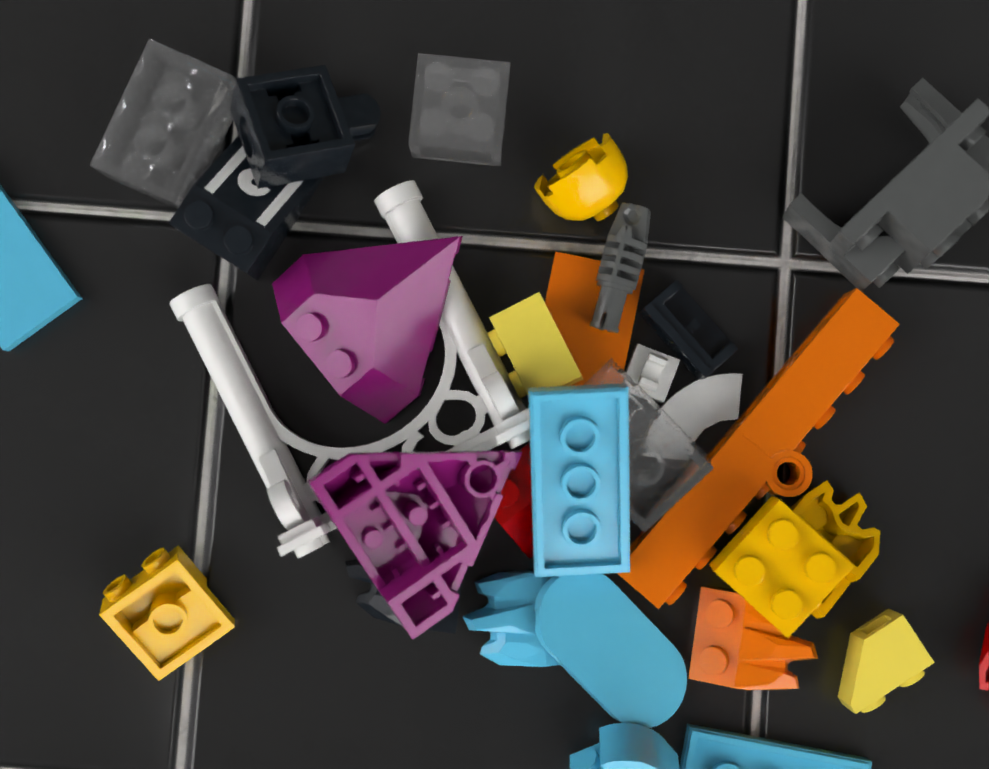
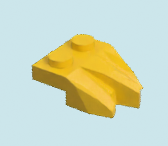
[790,480,880,619]

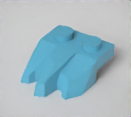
[463,570,560,667]

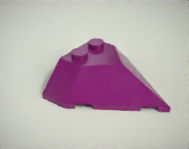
[272,236,463,424]
[308,451,523,640]

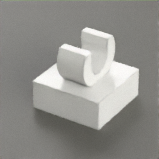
[622,344,680,403]

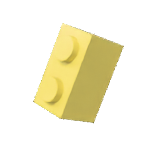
[487,292,583,399]

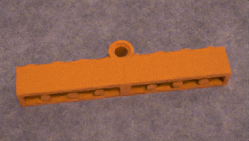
[617,288,900,609]

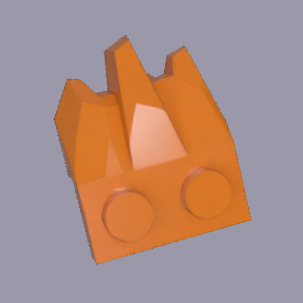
[688,586,818,690]

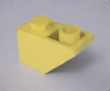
[838,609,935,714]

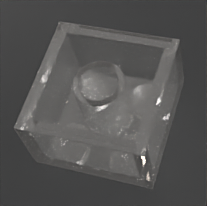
[408,53,510,166]

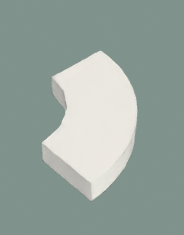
[641,373,743,460]

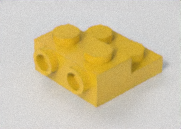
[99,545,235,681]

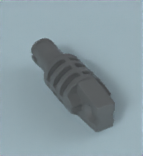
[589,203,651,333]

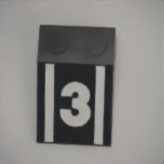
[168,135,325,281]

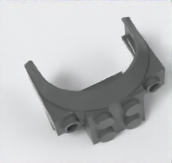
[782,78,989,292]

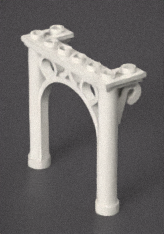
[169,180,530,558]

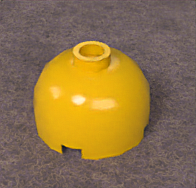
[534,133,628,221]

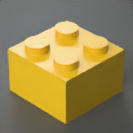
[709,496,854,638]

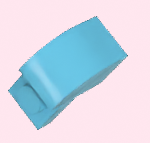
[570,723,679,769]

